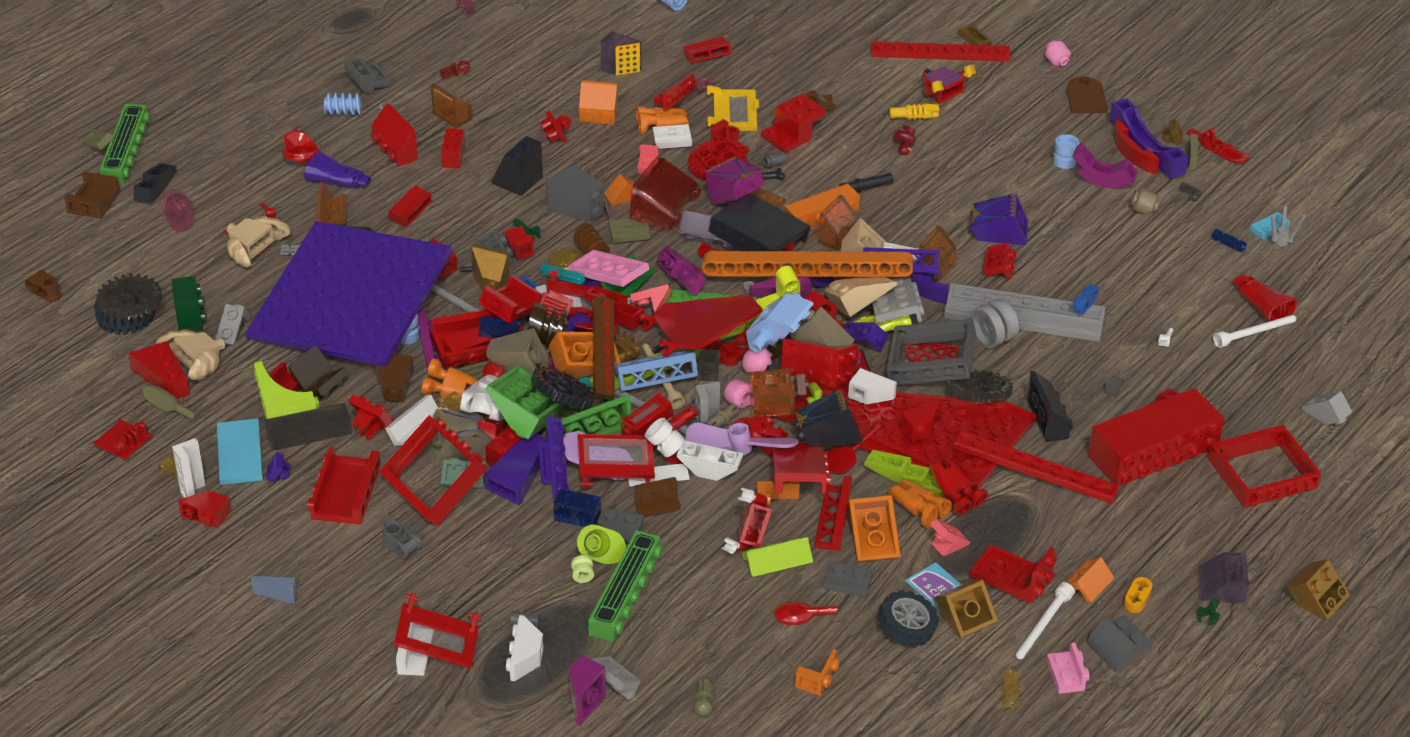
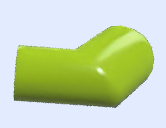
[807,383,822,404]

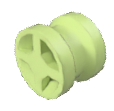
[571,555,594,583]

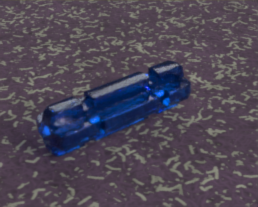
[1211,229,1247,253]

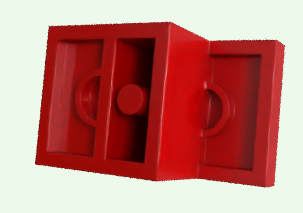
[761,94,826,153]

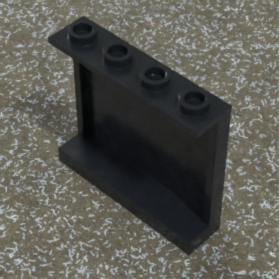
[708,193,811,265]

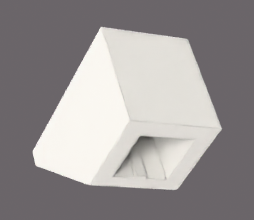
[848,368,897,404]

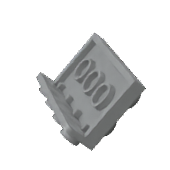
[872,276,924,323]

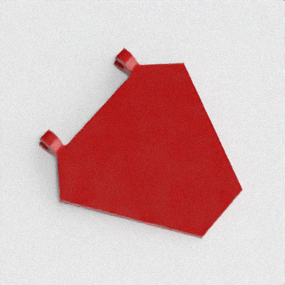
[638,294,763,356]

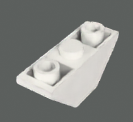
[677,441,743,481]
[506,615,544,681]

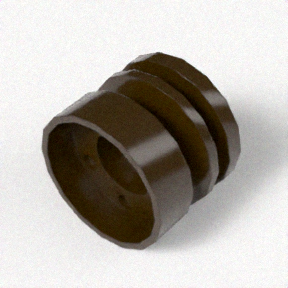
[527,303,568,349]

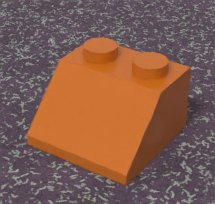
[579,80,618,125]

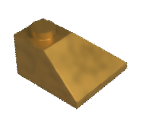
[471,244,510,290]

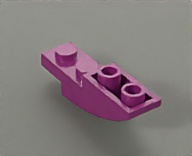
[656,245,706,295]

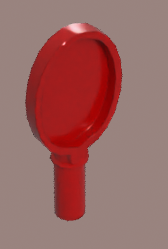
[731,417,784,438]
[775,601,838,625]

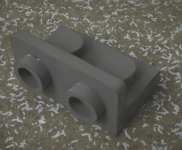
[476,230,515,264]

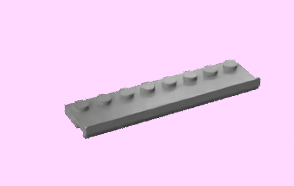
[944,283,1106,341]

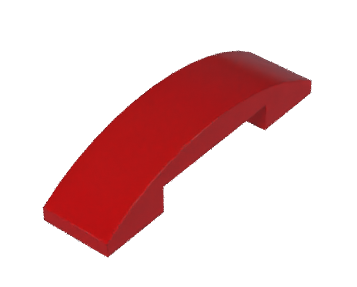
[1114,120,1160,174]

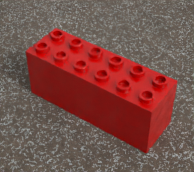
[1088,388,1224,486]

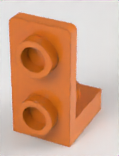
[757,481,800,506]
[795,649,840,696]

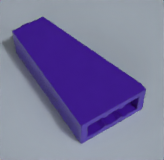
[484,434,547,505]

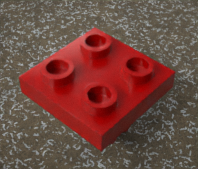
[348,394,394,440]

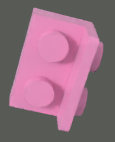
[1047,643,1089,694]

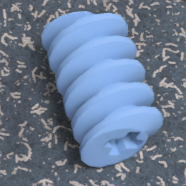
[324,93,362,115]

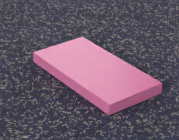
[567,250,649,287]

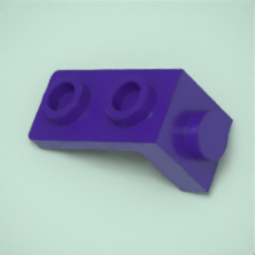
[843,322,888,351]

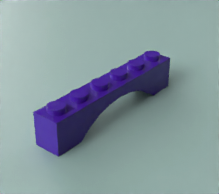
[1109,98,1188,179]

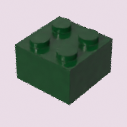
[171,276,206,332]

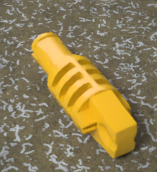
[889,103,939,120]

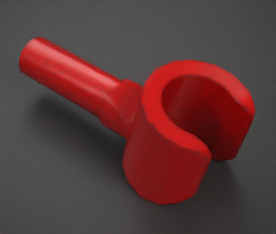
[260,202,276,218]
[697,243,725,257]

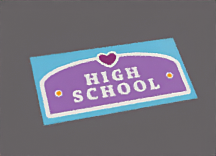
[905,562,961,611]

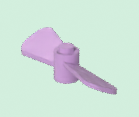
[685,422,798,456]

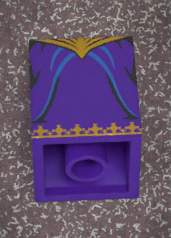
[969,193,1028,245]

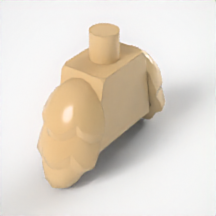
[227,216,291,268]
[156,330,225,381]

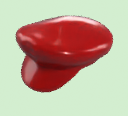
[282,130,321,163]

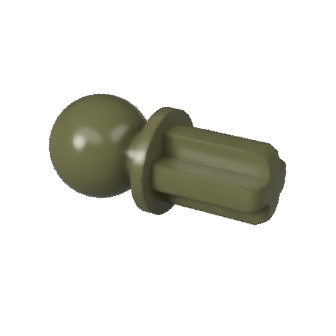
[694,678,713,716]

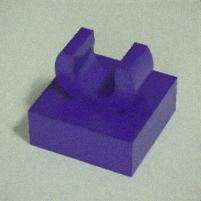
[266,452,291,482]

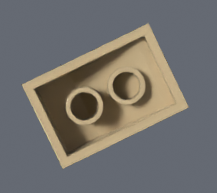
[824,277,897,317]

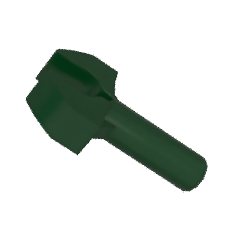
[513,218,541,242]
[1196,593,1222,626]

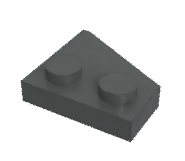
[597,508,644,544]

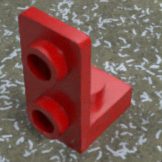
[505,226,535,260]

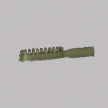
[143,385,198,421]

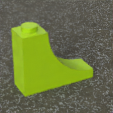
[253,361,320,426]

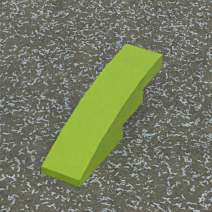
[864,450,944,497]

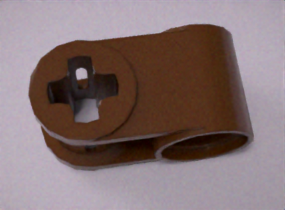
[25,269,62,302]

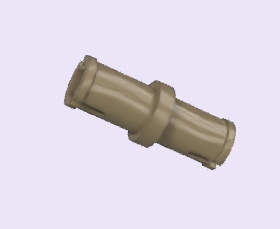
[704,403,740,428]

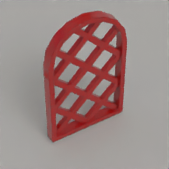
[905,342,959,362]

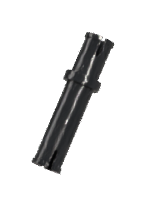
[839,172,894,193]

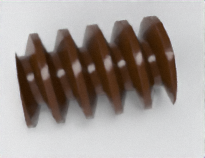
[573,223,610,255]

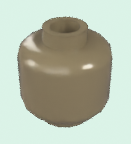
[1130,188,1159,215]

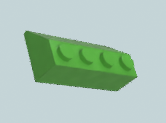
[546,395,631,440]

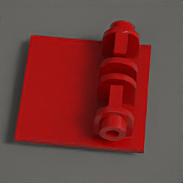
[93,419,153,460]

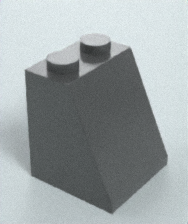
[546,164,604,222]

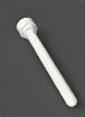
[1213,315,1296,348]
[1016,582,1075,660]

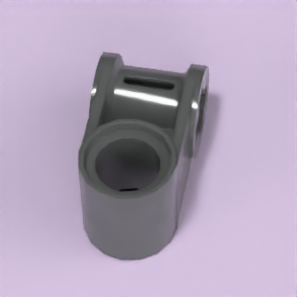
[383,520,422,560]

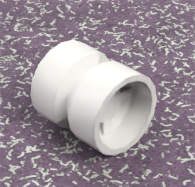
[645,418,684,457]

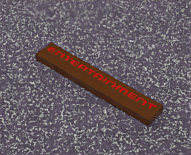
[592,296,615,400]

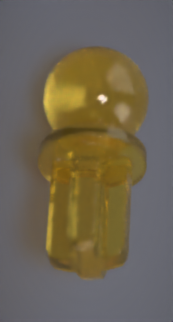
[1002,670,1021,712]

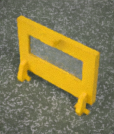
[707,85,759,131]

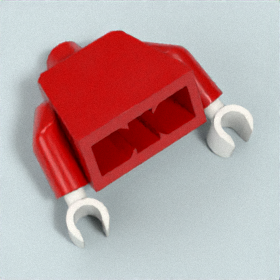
[722,487,772,554]

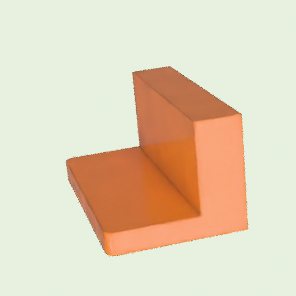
[1066,557,1114,603]

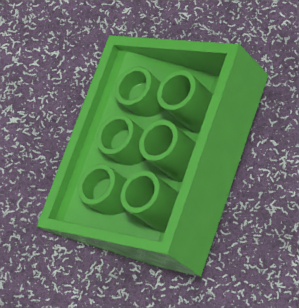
[485,365,565,439]

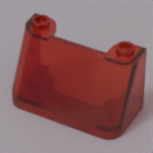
[630,156,701,229]

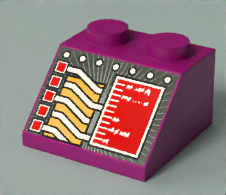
[568,655,606,726]

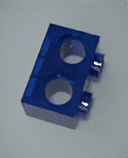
[554,488,601,527]

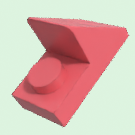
[637,144,660,175]
[630,284,672,312]
[931,519,970,556]

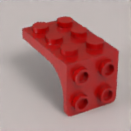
[780,338,860,390]
[970,544,1057,604]

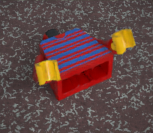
[922,64,976,104]

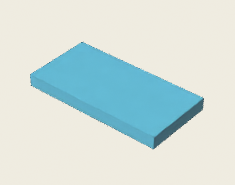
[217,419,263,485]

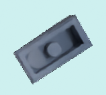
[251,576,298,603]

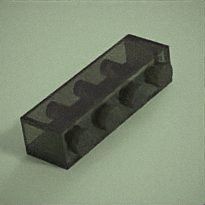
[264,403,352,451]

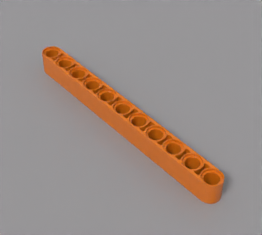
[701,251,914,277]

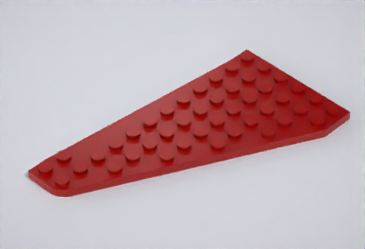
[753,386,1037,491]

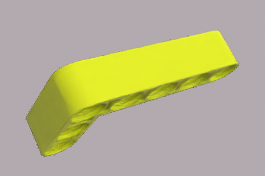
[717,266,800,341]

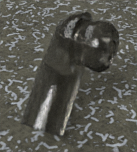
[1179,182,1201,202]

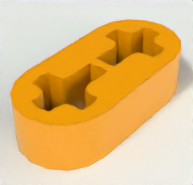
[1124,577,1152,613]

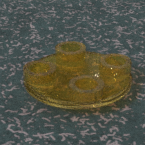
[548,248,584,270]

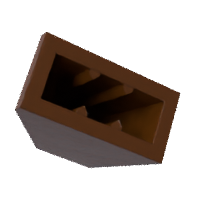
[373,354,414,403]

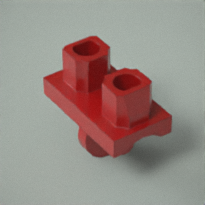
[539,110,571,143]

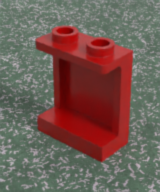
[479,275,542,323]

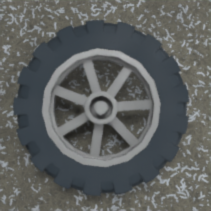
[877,590,939,647]

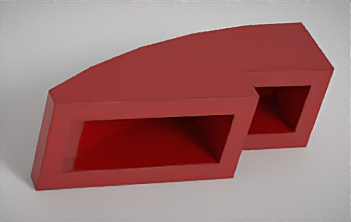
[584,285,644,330]

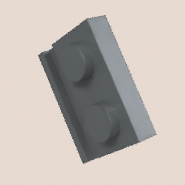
[823,561,873,597]

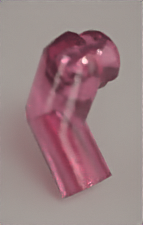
[456,0,474,16]
[696,77,715,91]

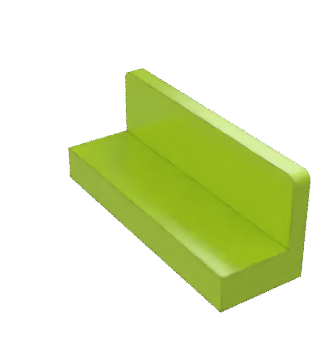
[741,537,813,577]

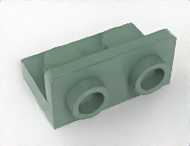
[441,458,487,489]

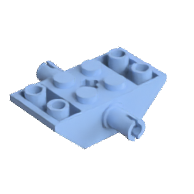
[746,292,813,353]

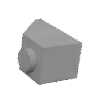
[1301,391,1352,425]

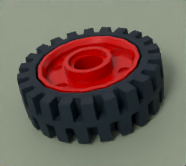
[94,284,155,335]

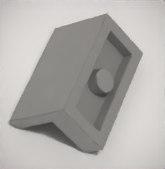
[695,381,720,424]

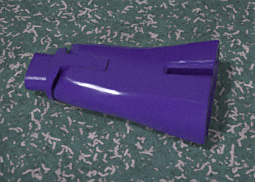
[304,151,371,188]

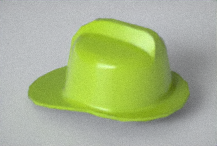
[577,525,626,565]

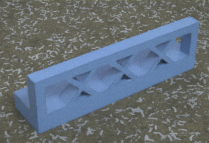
[614,349,698,391]

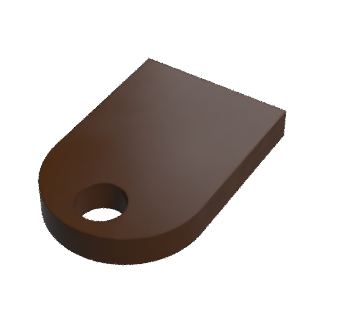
[1067,76,1108,114]

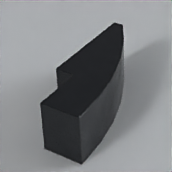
[133,163,177,204]

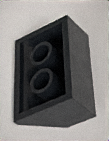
[1027,371,1073,442]

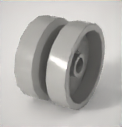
[970,298,1019,349]

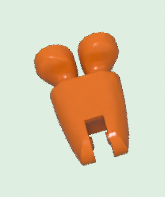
[636,106,689,135]
[421,358,479,401]
[888,479,952,529]

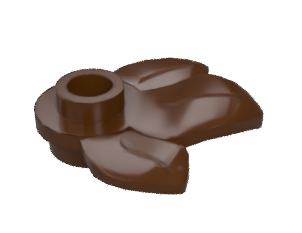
[805,90,836,111]

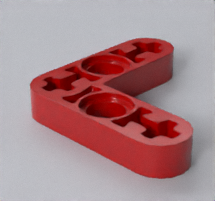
[701,327,749,367]

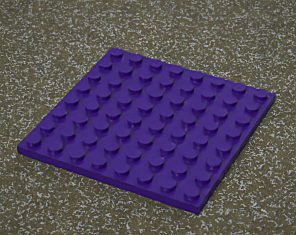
[245,221,453,367]

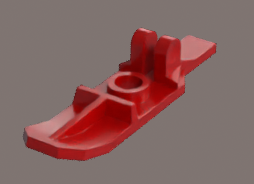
[1186,128,1249,163]

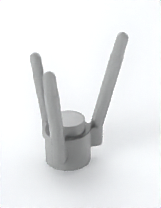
[1271,206,1306,246]

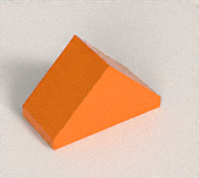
[604,174,645,206]

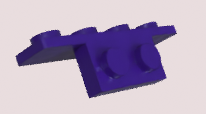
[538,416,569,501]

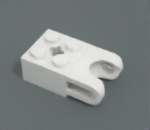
[459,375,505,421]

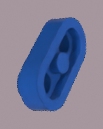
[1073,284,1099,315]

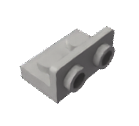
[592,656,641,700]

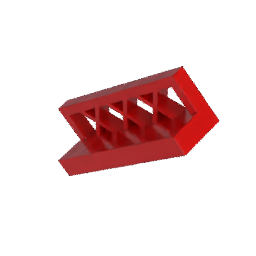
[815,476,852,551]

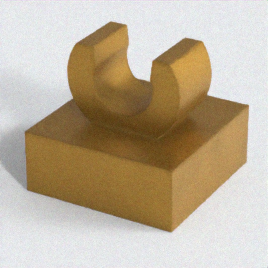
[1163,118,1183,145]

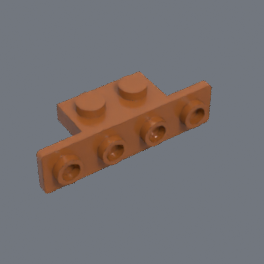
[316,182,347,225]

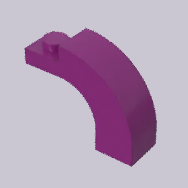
[1073,143,1138,188]

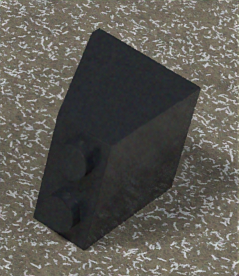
[491,136,543,196]

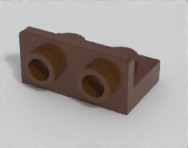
[635,477,681,517]

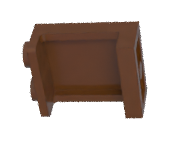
[64,172,120,219]

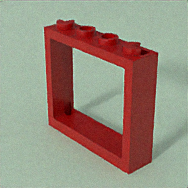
[379,415,488,526]
[1207,424,1321,508]

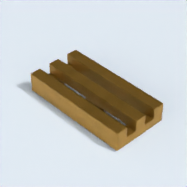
[958,24,992,45]

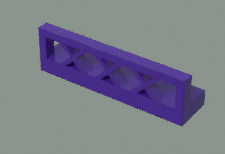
[863,247,941,278]

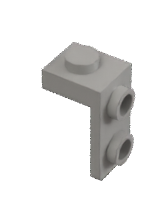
[215,304,251,345]

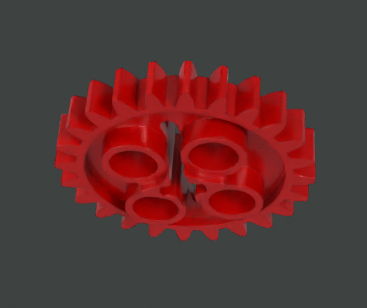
[688,137,747,181]

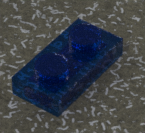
[478,316,520,339]

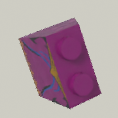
[705,157,764,205]

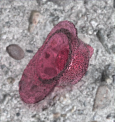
[162,189,194,232]

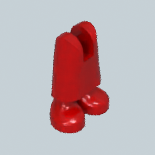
[930,456,989,515]

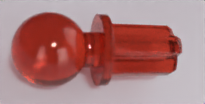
[439,60,470,78]

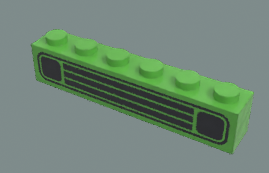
[100,104,150,185]
[588,530,663,642]

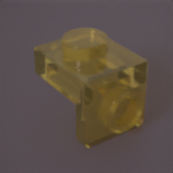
[437,391,461,411]

